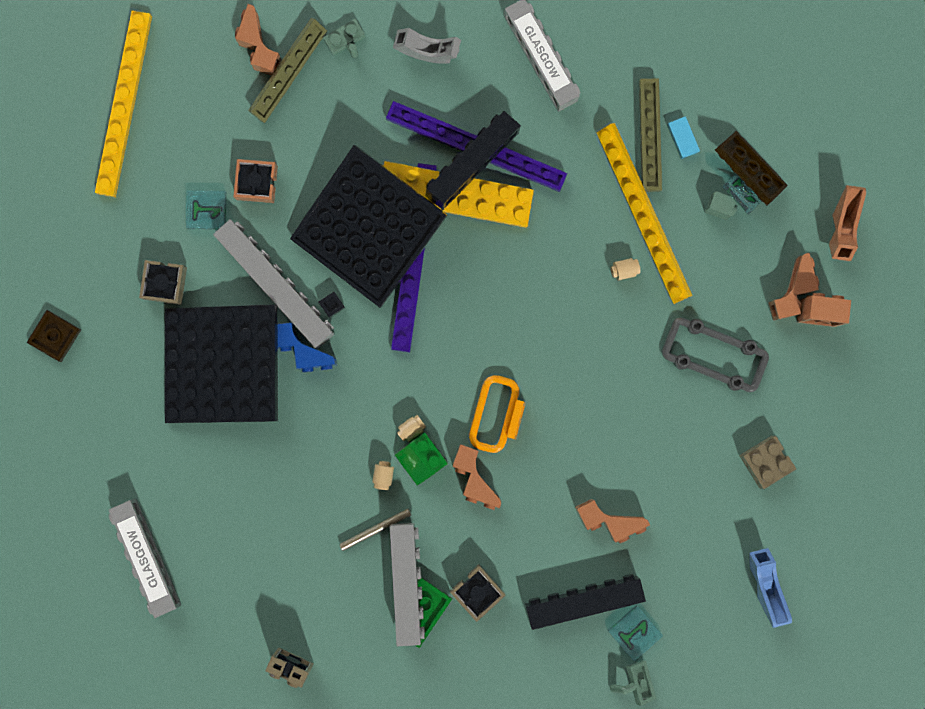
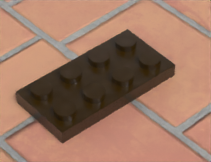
[715,131,788,206]

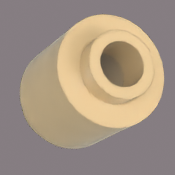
[611,258,640,281]
[397,415,426,442]
[372,461,394,490]

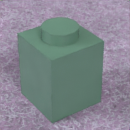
[705,191,737,220]

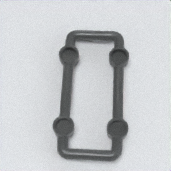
[662,317,769,392]

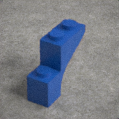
[278,323,337,372]

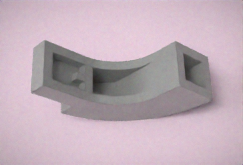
[393,28,461,64]

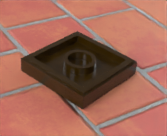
[26,310,81,362]

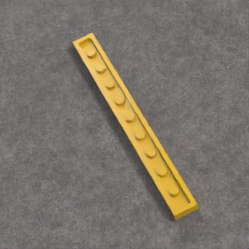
[95,11,152,197]
[597,123,693,304]

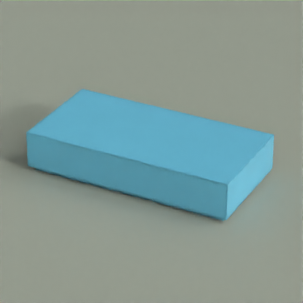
[667,116,700,159]

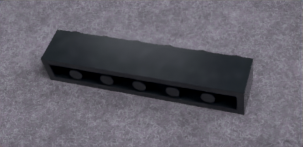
[426,111,521,211]
[525,574,646,630]

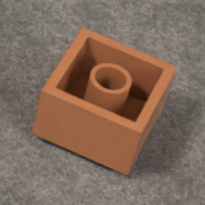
[797,293,851,327]

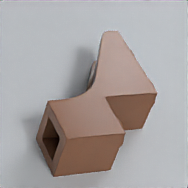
[235,4,282,76]
[829,185,866,261]
[769,253,819,321]
[452,444,501,510]
[575,499,650,543]

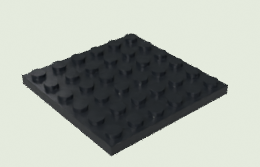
[290,145,448,308]
[165,304,278,423]

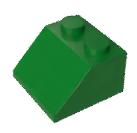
[395,432,448,486]

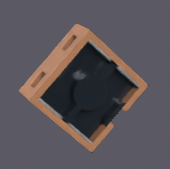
[233,159,278,203]

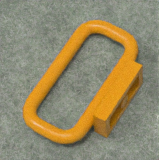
[469,375,526,453]

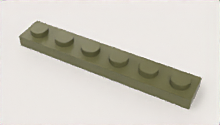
[248,18,327,123]
[639,78,662,192]

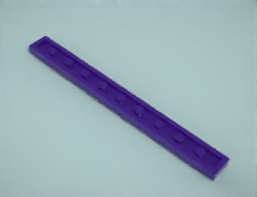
[386,101,568,192]
[391,163,437,353]

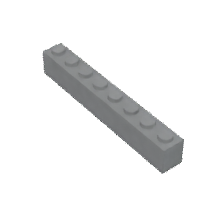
[213,219,334,349]

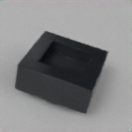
[319,291,345,318]

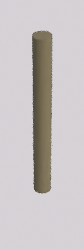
[339,509,411,551]

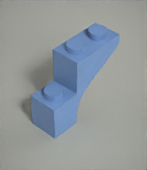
[749,548,792,628]

